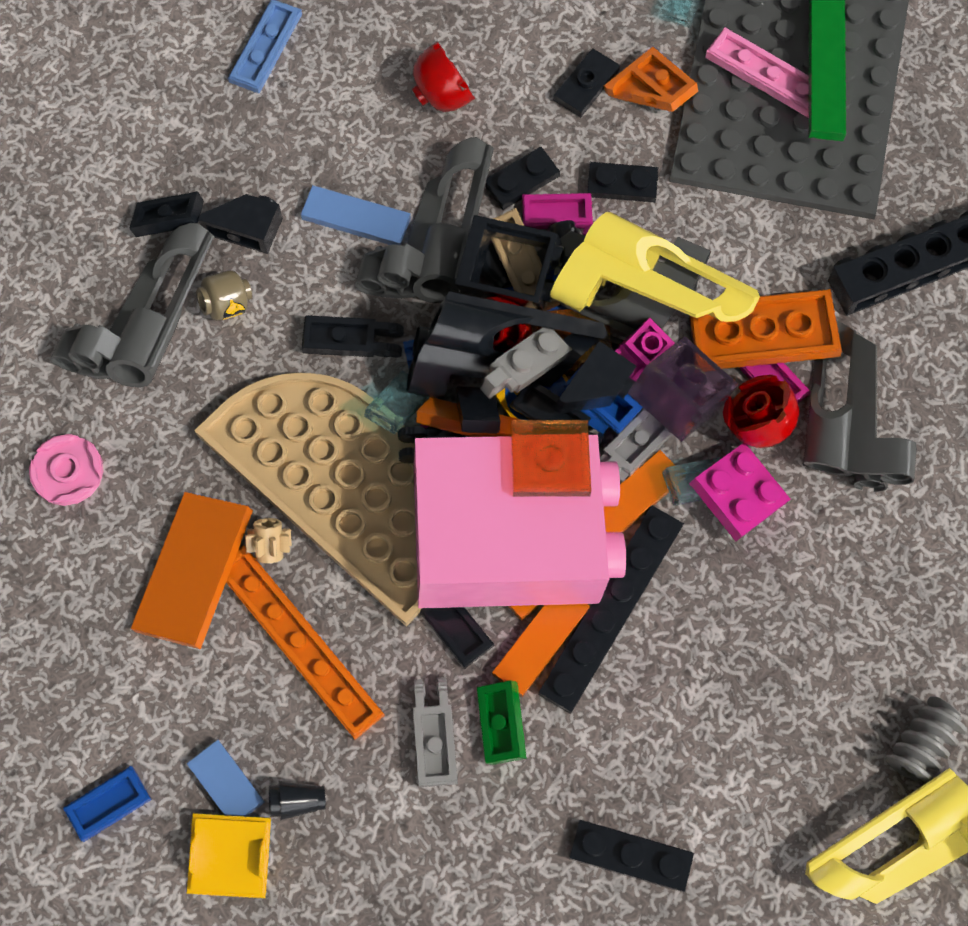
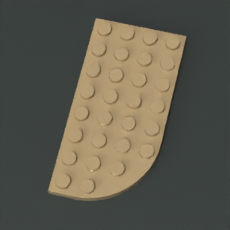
[194,373,422,627]

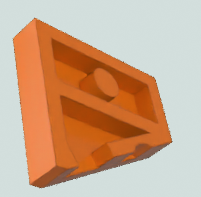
[604,47,698,112]

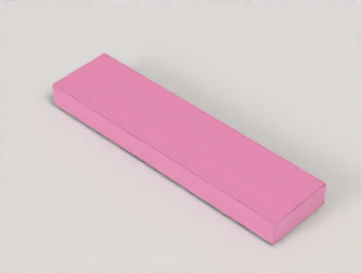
[705,27,809,118]

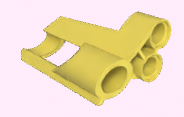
[550,212,760,322]
[805,768,968,904]

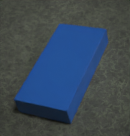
[63,765,152,842]

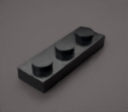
[569,820,694,893]

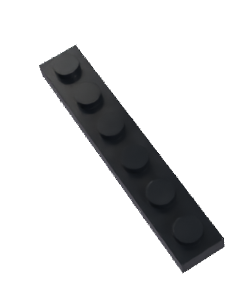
[538,505,684,714]

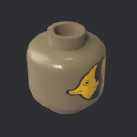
[196,271,252,321]

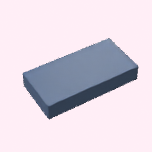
[187,740,265,816]

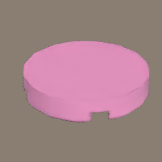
[29,434,104,506]

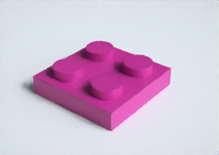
[689,443,791,541]

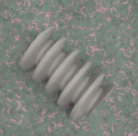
[885,696,968,783]

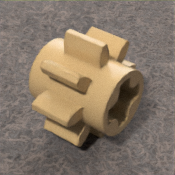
[245,518,292,563]

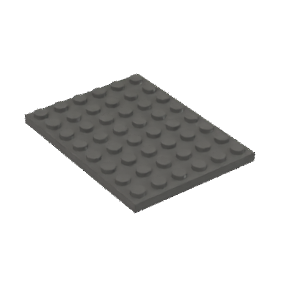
[669,0,909,220]

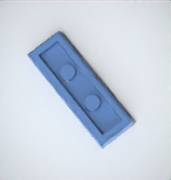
[228,0,302,94]
[301,185,411,245]

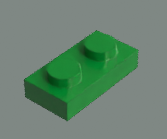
[477,680,527,765]

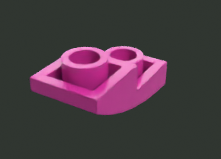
[614,318,675,381]

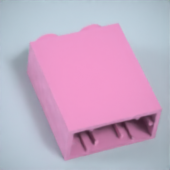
[413,435,626,608]

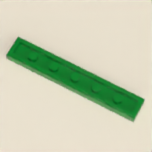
[809,0,846,141]

